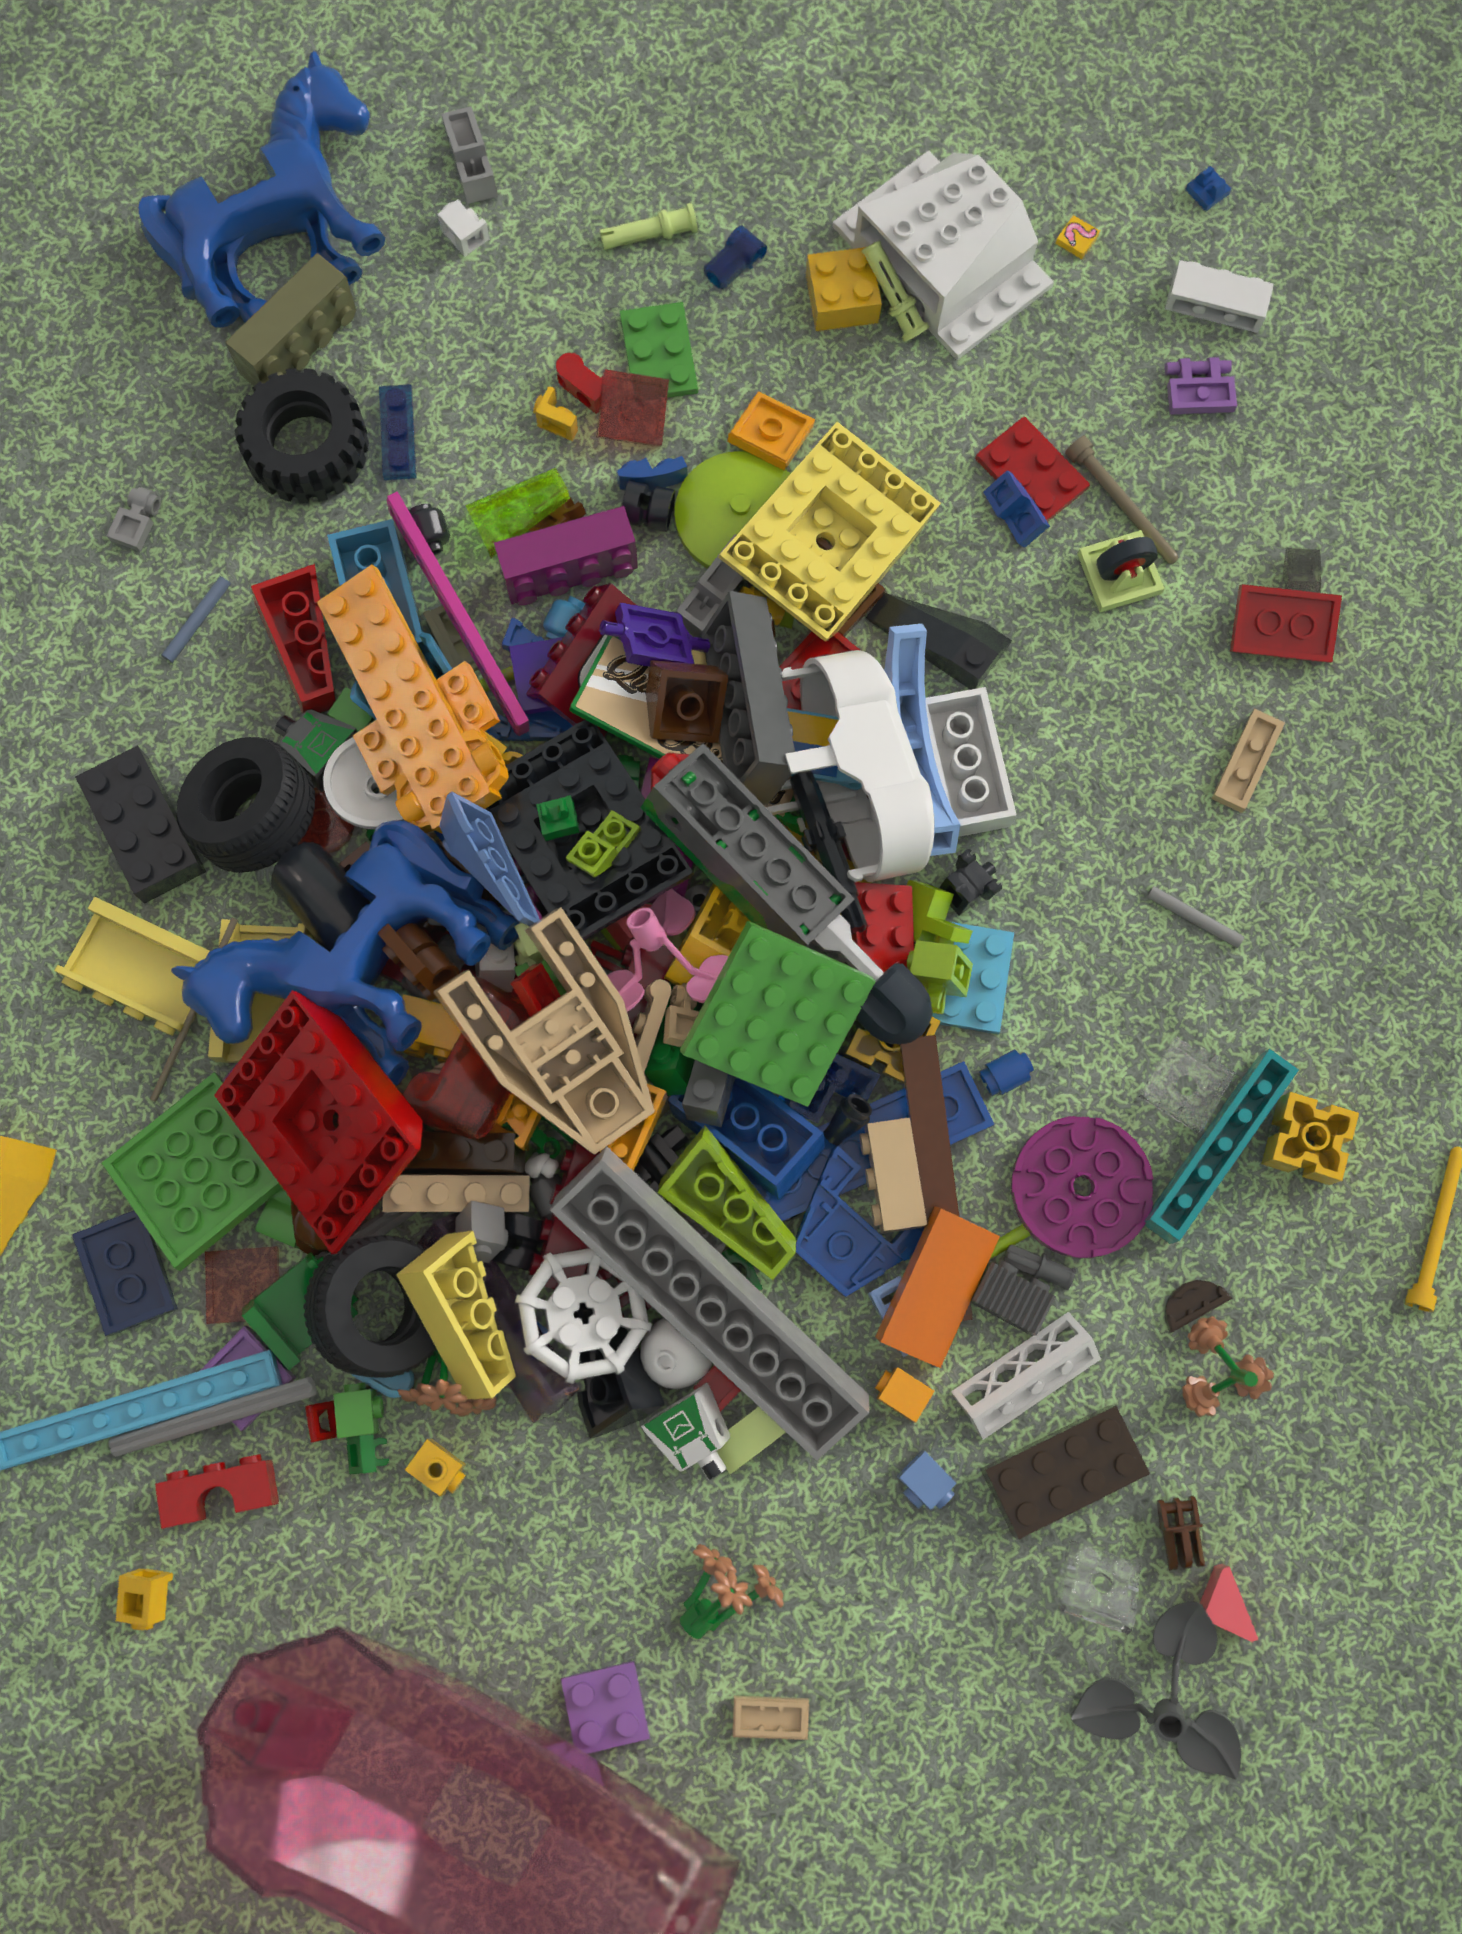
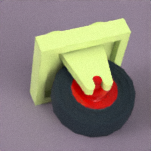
[1077,530,1164,612]

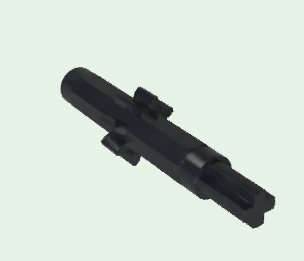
[790,771,868,935]

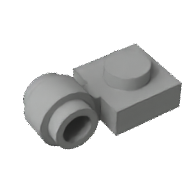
[106,487,161,552]

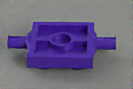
[599,603,710,667]

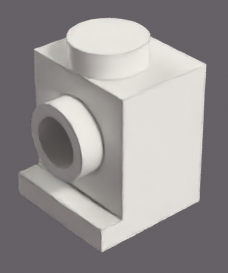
[438,200,490,257]

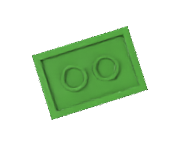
[620,302,698,403]

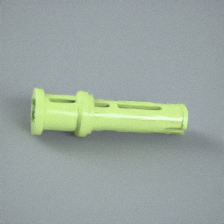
[599,203,698,251]
[862,240,929,341]

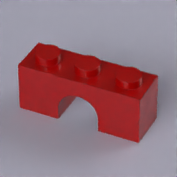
[155,1454,279,1529]

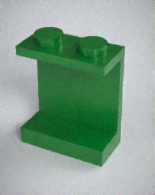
[242,1252,359,1370]

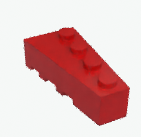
[251,564,336,714]

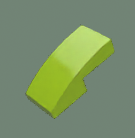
[566,810,641,877]

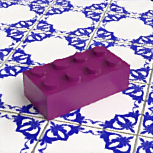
[494,506,638,606]

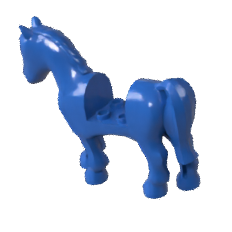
[139,51,386,328]
[171,820,521,1086]

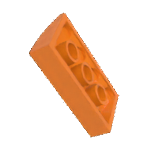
[875,1206,1000,1368]

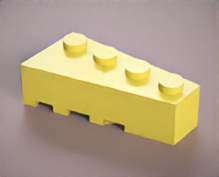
[396,1231,516,1399]

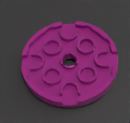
[1011,1116,1154,1258]

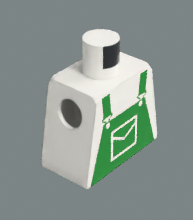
[641,1383,730,1480]

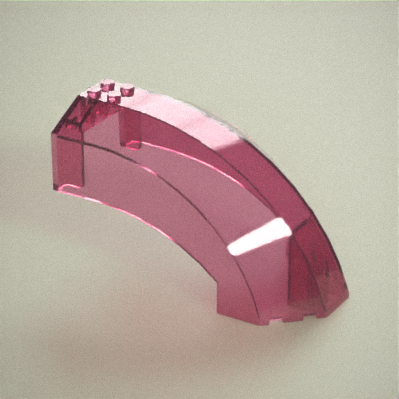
[197,1626,741,1934]

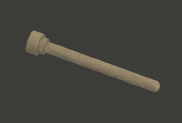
[1065,435,1178,564]

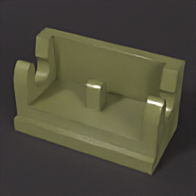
[423,606,479,672]

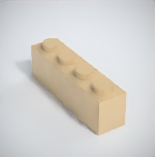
[382,1173,529,1212]

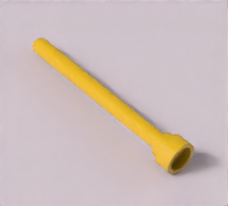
[1404,1147,1462,1312]

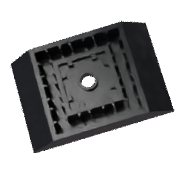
[485,720,694,940]

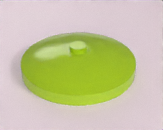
[675,451,791,569]

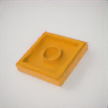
[727,391,815,471]

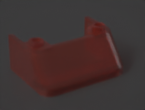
[401,972,530,1139]

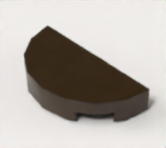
[1165,1280,1233,1333]

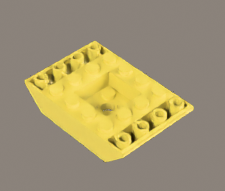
[718,422,941,642]

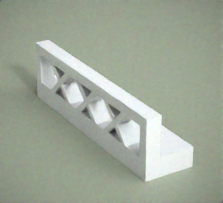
[951,1312,1101,1440]

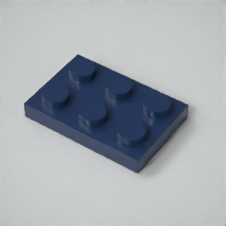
[72,1210,178,1336]

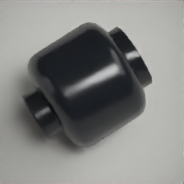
[409,504,451,555]

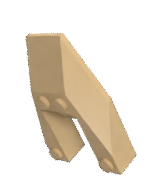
[434,908,655,1155]

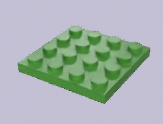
[680,921,876,1107]
[102,1072,282,1271]

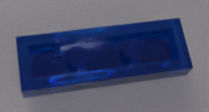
[379,384,417,480]

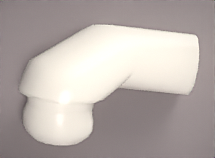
[525,1152,559,1178]

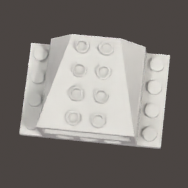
[833,150,1054,360]

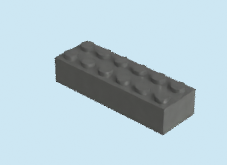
[702,591,795,806]

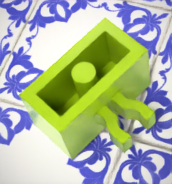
[907,940,973,1014]

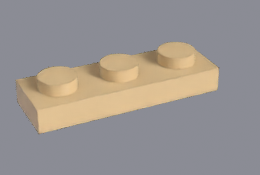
[1211,708,1285,813]

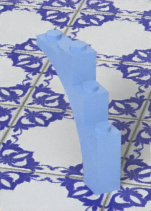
[884,624,960,856]

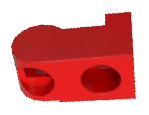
[556,353,617,414]

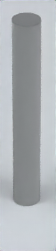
[1147,886,1244,948]

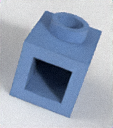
[897,1450,957,1510]

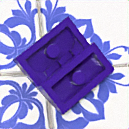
[509,637,563,715]

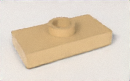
[733,1696,809,1740]

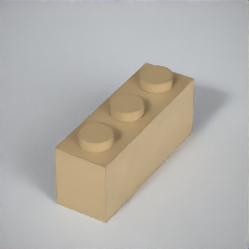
[860,1118,927,1234]

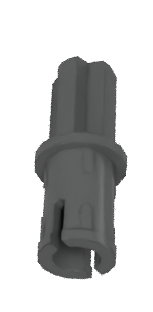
[1003,1245,1076,1290]

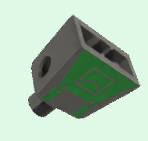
[275,709,357,792]

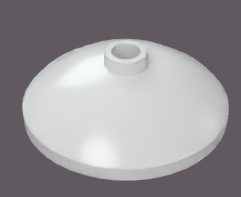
[323,737,405,829]

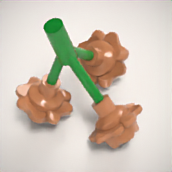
[1182,1316,1274,1417]

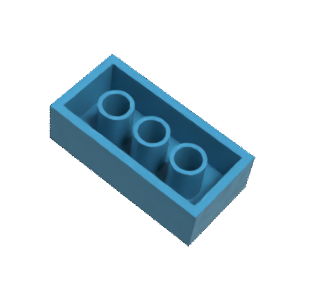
[327,519,429,654]

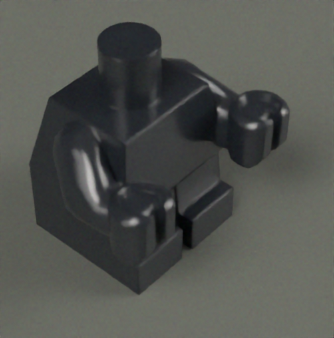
[939,849,1002,916]

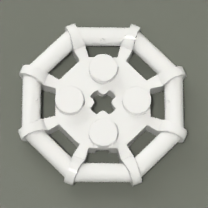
[515,1248,652,1384]

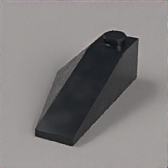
[865,593,1012,690]
[574,1274,665,1439]

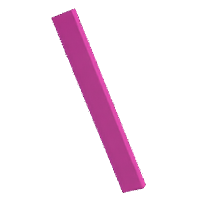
[386,491,529,736]

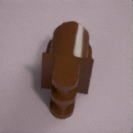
[1157,1496,1205,1571]

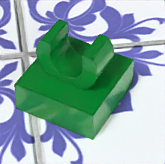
[536,795,580,841]
[346,1434,389,1475]

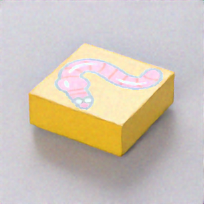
[1055,215,1100,260]

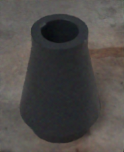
[824,1094,872,1145]

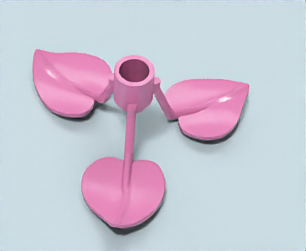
[607,889,729,1012]

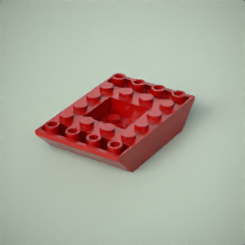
[214,991,423,1254]

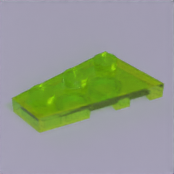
[465,468,570,558]

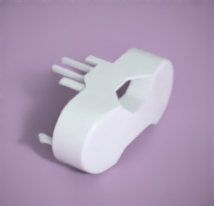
[766,650,934,882]

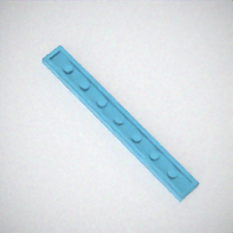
[0,1350,283,1470]

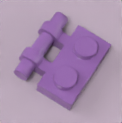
[1165,357,1237,414]

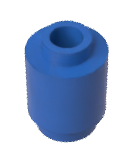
[979,1049,1034,1096]

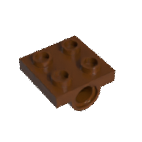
[378,923,460,1003]

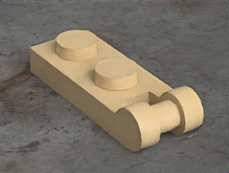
[632,979,671,1072]

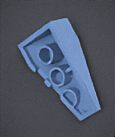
[439,792,540,926]

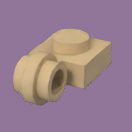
[664,983,699,1047]

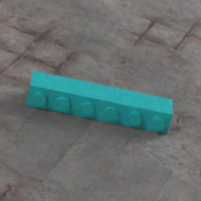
[1144,1049,1299,1244]

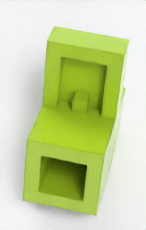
[907,879,973,945]

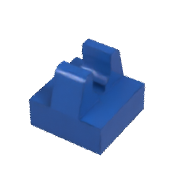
[1185,166,1232,211]

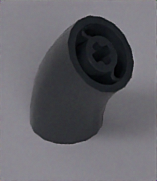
[271,842,371,952]

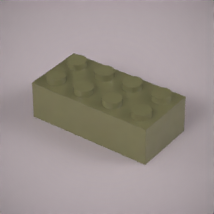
[225,253,357,386]

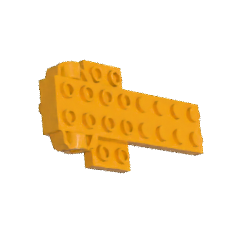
[317,564,509,834]

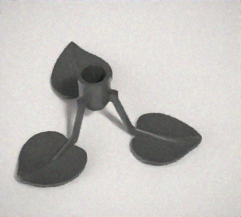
[1071,1601,1241,1779]

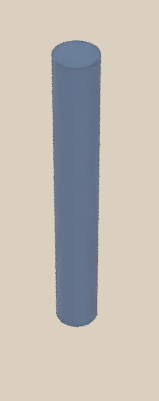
[161,576,231,663]

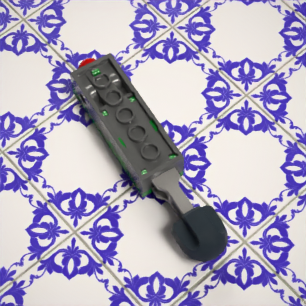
[641,743,932,1045]

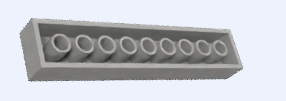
[550,1146,869,1461]

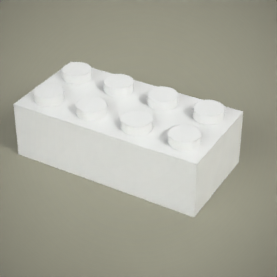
[926,687,1016,837]

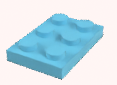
[932,922,1014,1034]

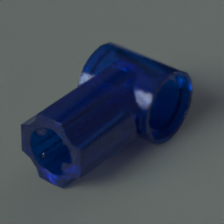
[704,225,768,290]

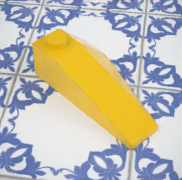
[0,1136,57,1256]

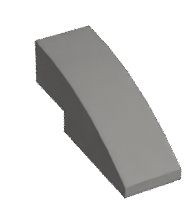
[441,106,498,204]
[675,534,744,637]

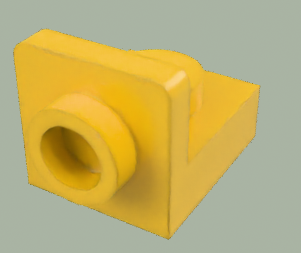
[533,386,578,441]

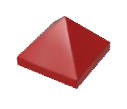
[305,1401,337,1443]

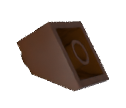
[646,660,728,743]

